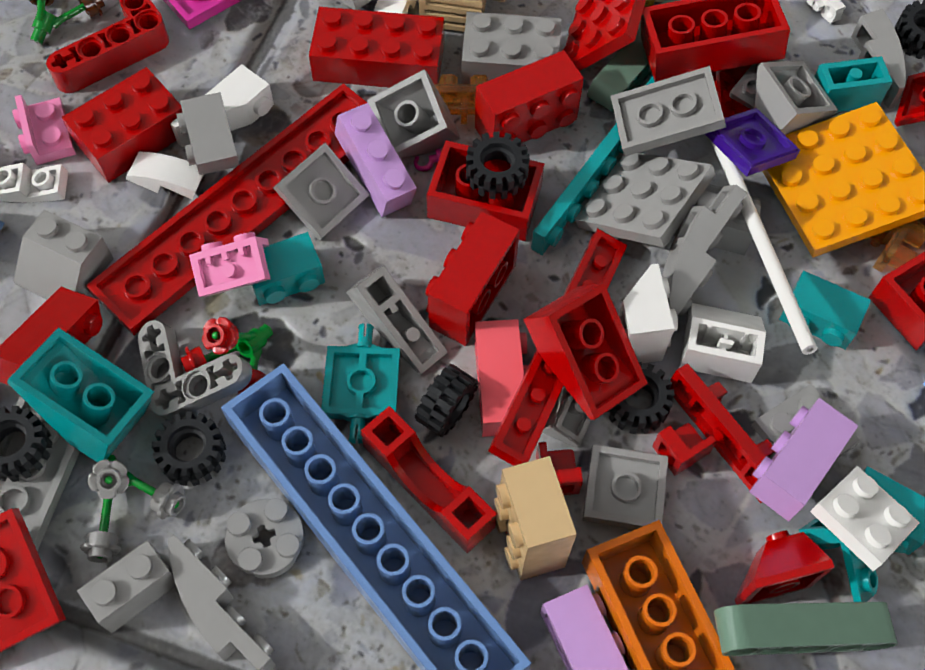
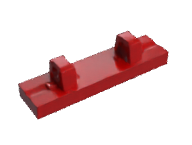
[670,363,775,503]

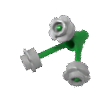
[80,454,186,563]

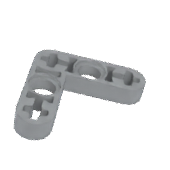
[138,320,252,420]

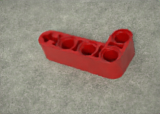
[46,0,169,93]

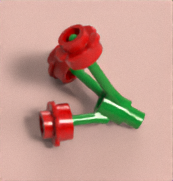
[180,317,273,395]

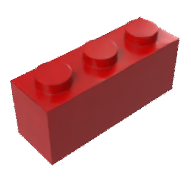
[0,287,103,386]

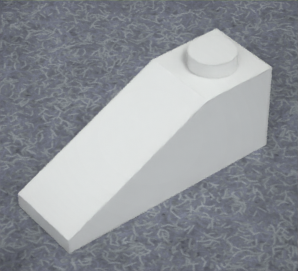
[171,64,274,147]

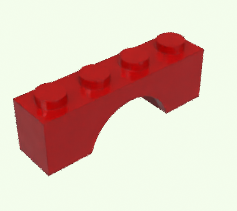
[361,406,497,554]

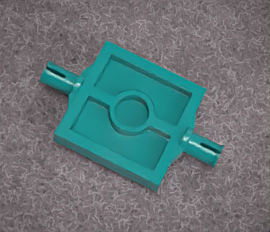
[321,323,401,444]

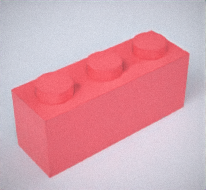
[474,319,529,437]

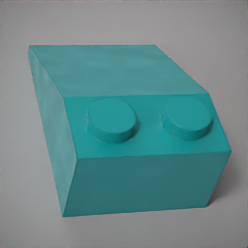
[7,327,155,462]

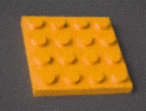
[762,102,925,258]

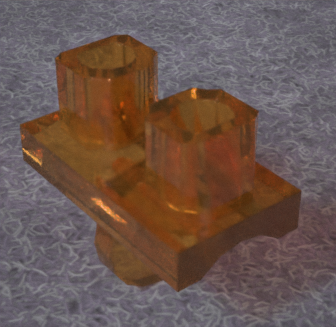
[435,74,488,124]
[870,220,925,272]

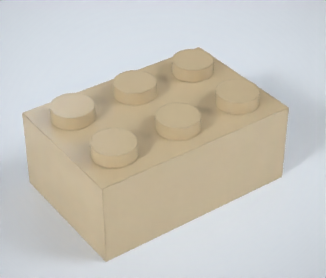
[494,456,577,580]

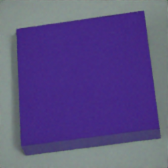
[705,108,800,177]

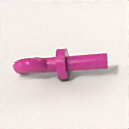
[414,148,441,172]

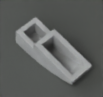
[851,8,906,109]

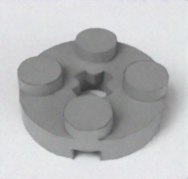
[225,498,305,579]

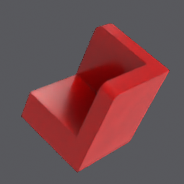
[652,423,717,476]
[536,442,583,495]

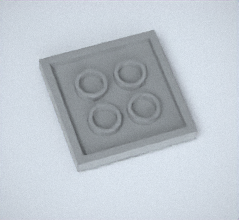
[575,153,716,248]

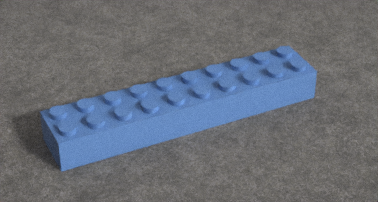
[221,363,531,670]

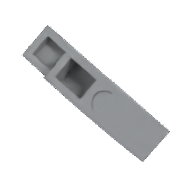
[662,184,747,317]
[168,534,277,670]

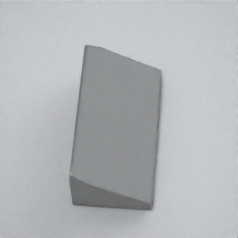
[542,385,591,447]

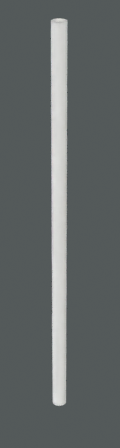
[711,141,818,355]

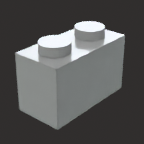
[176,92,239,175]
[77,540,176,633]

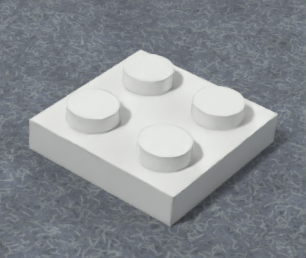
[810,466,920,572]

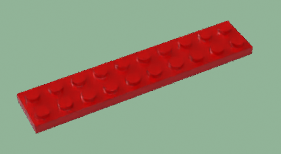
[85,83,367,336]

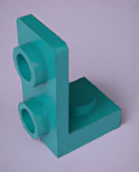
[799,519,878,602]

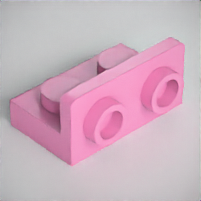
[12,95,76,165]
[189,232,270,297]

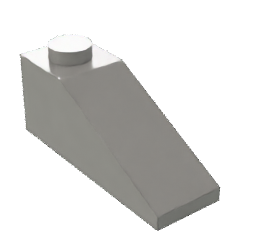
[346,266,448,375]

